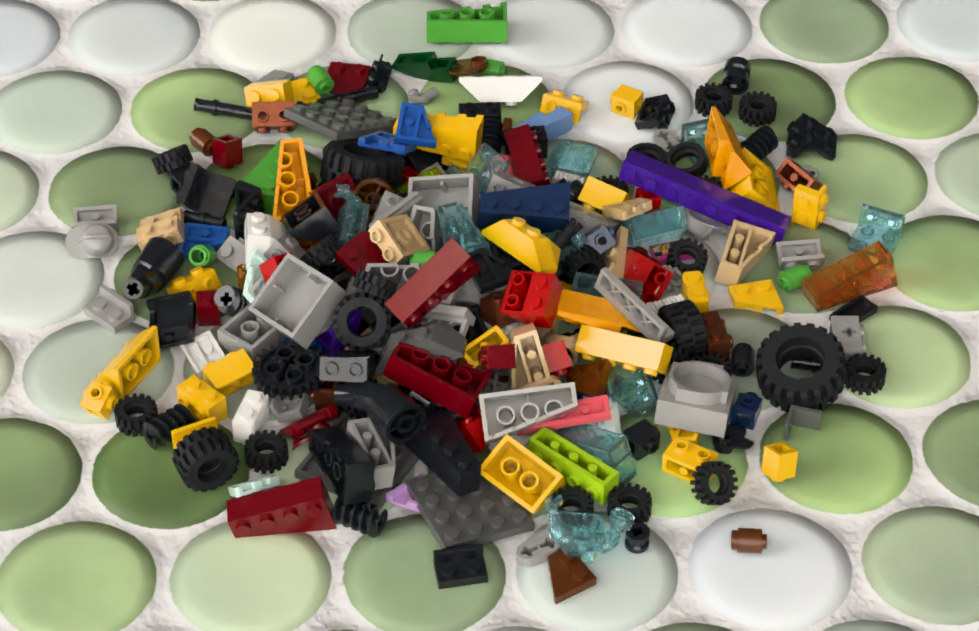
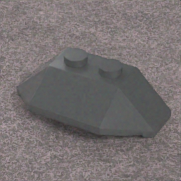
[375,320,467,375]

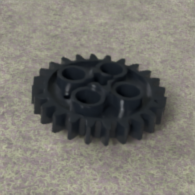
[252,340,325,400]

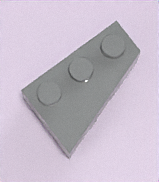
[346,417,396,490]

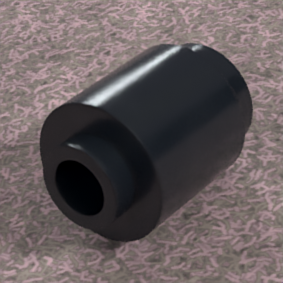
[731,343,755,377]

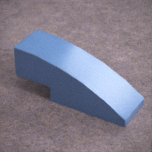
[514,106,573,141]

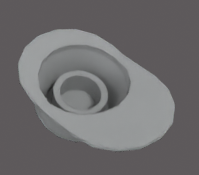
[684,207,728,239]
[65,223,119,259]

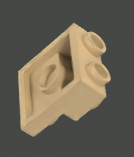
[136,207,184,251]
[368,214,431,265]

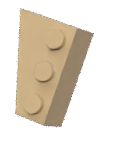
[714,219,776,286]
[508,322,553,390]

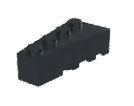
[405,408,481,497]
[308,426,376,505]

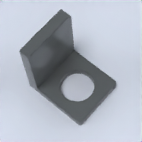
[783,404,822,441]

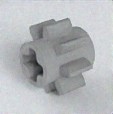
[662,265,683,294]

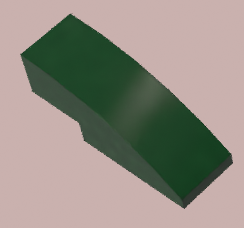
[392,51,459,82]

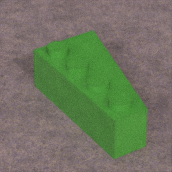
[427,2,507,44]
[235,139,285,215]

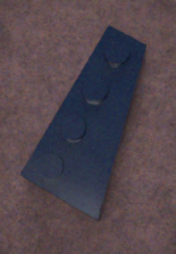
[478,182,571,233]

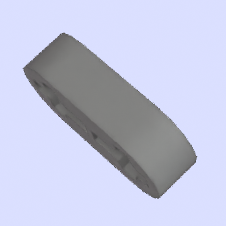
[653,129,680,155]
[516,534,561,568]

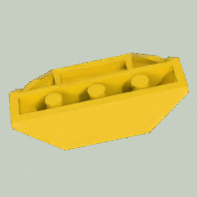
[481,217,561,273]

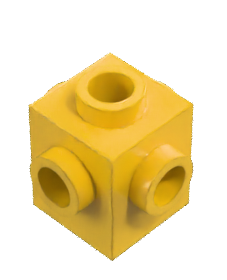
[80,380,120,420]

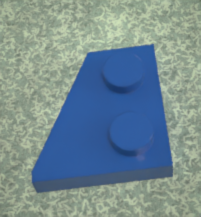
[395,102,436,149]
[358,130,416,155]
[178,222,230,258]

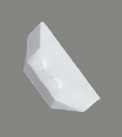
[459,75,542,106]
[244,212,290,270]

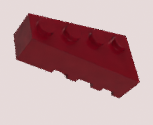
[504,124,551,186]
[384,238,482,328]
[383,342,493,419]
[226,476,337,538]

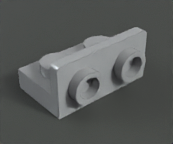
[83,284,135,334]

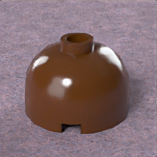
[351,177,395,221]

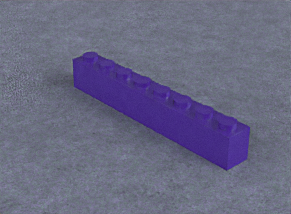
[618,150,792,245]

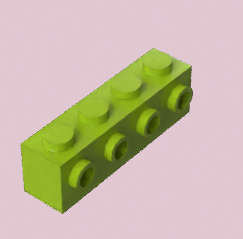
[529,426,619,505]

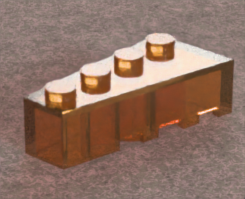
[801,241,897,312]

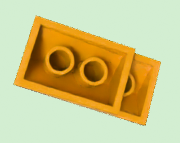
[704,106,752,189]
[555,289,641,333]

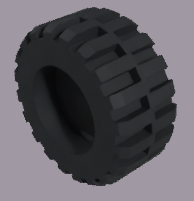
[320,139,406,194]
[756,322,847,413]

